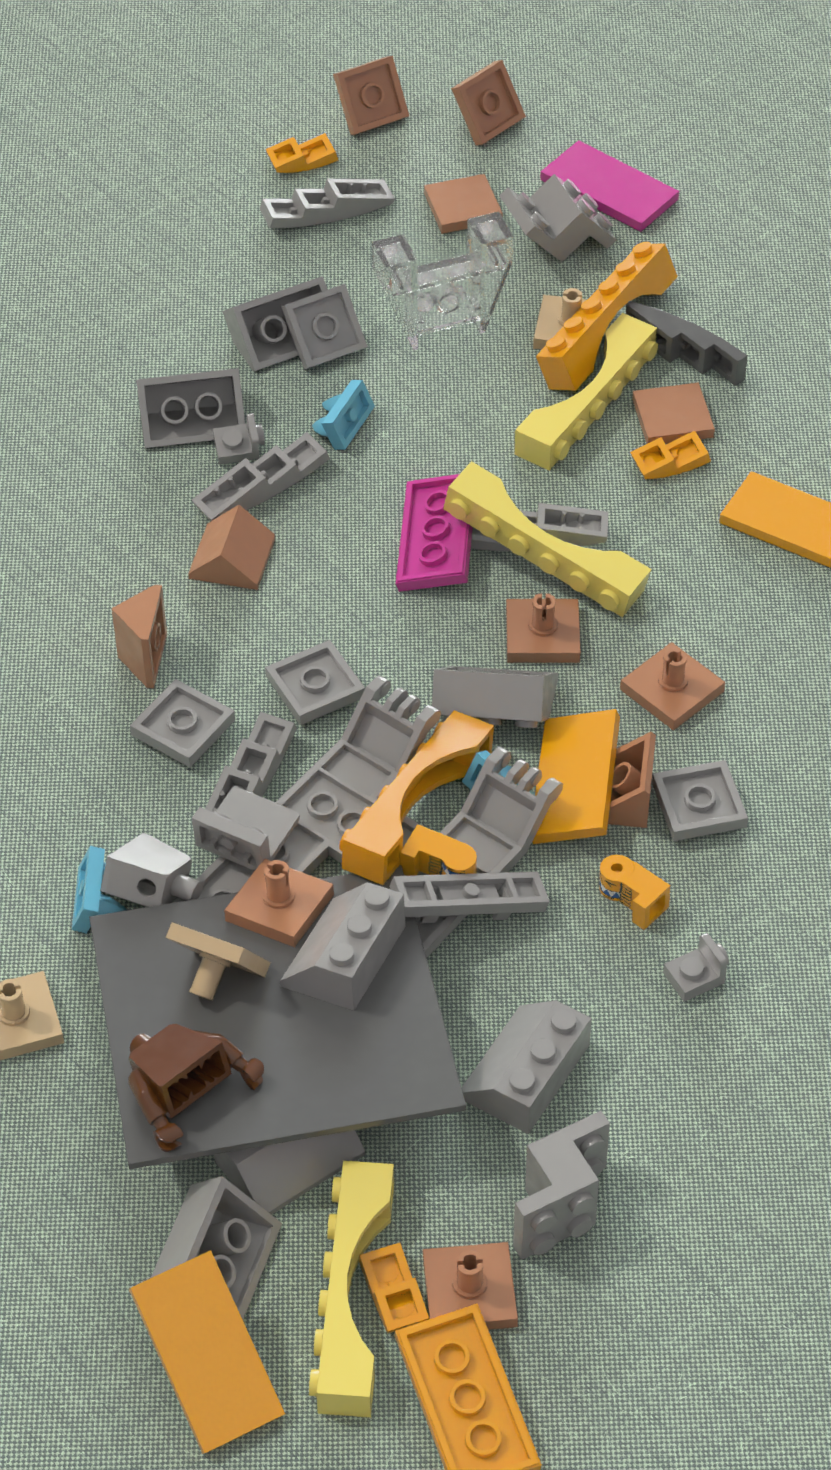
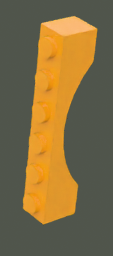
[536,242,678,391]
[339,710,494,885]

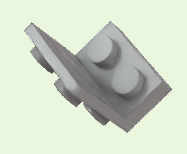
[192,786,300,871]

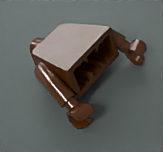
[128,1024,264,1152]

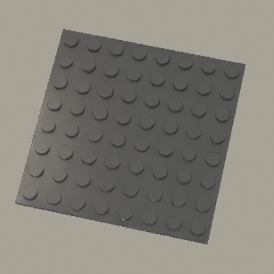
[89,865,466,1169]

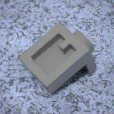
[213,413,265,465]
[663,933,729,1002]

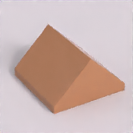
[188,505,275,590]
[111,585,167,689]
[608,731,656,828]

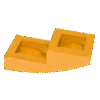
[266,133,339,173]
[630,431,711,479]
[359,1242,429,1334]

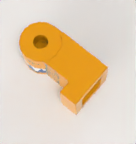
[400,824,477,876]
[599,854,670,930]

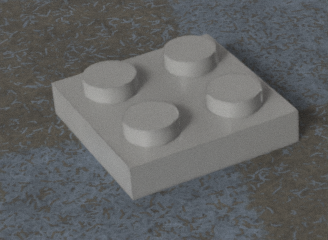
[281,284,368,370]
[265,640,365,725]
[130,679,235,768]
[652,760,748,841]

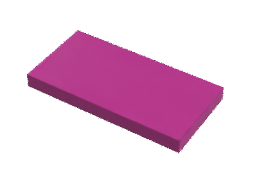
[540,140,679,232]
[395,474,473,592]

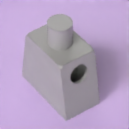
[100,832,203,907]

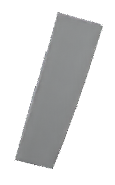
[260,179,395,228]
[192,432,330,521]
[471,503,609,551]
[205,712,297,812]

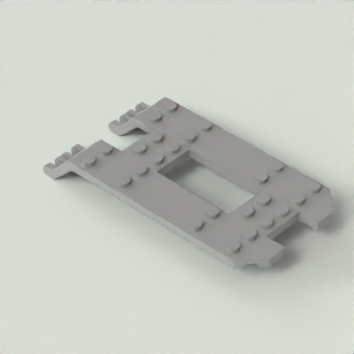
[172,675,563,958]

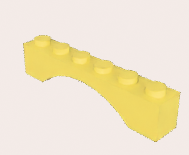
[515,313,658,471]
[443,461,651,618]
[309,1161,394,1418]

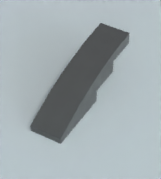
[625,301,748,386]

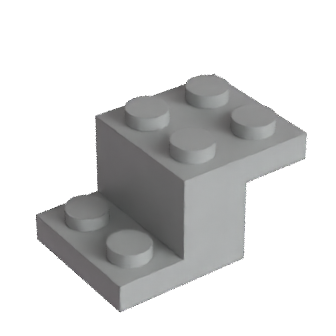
[499,174,616,262]
[513,1111,610,1260]

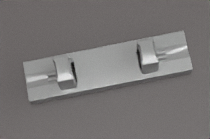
[389,871,550,923]

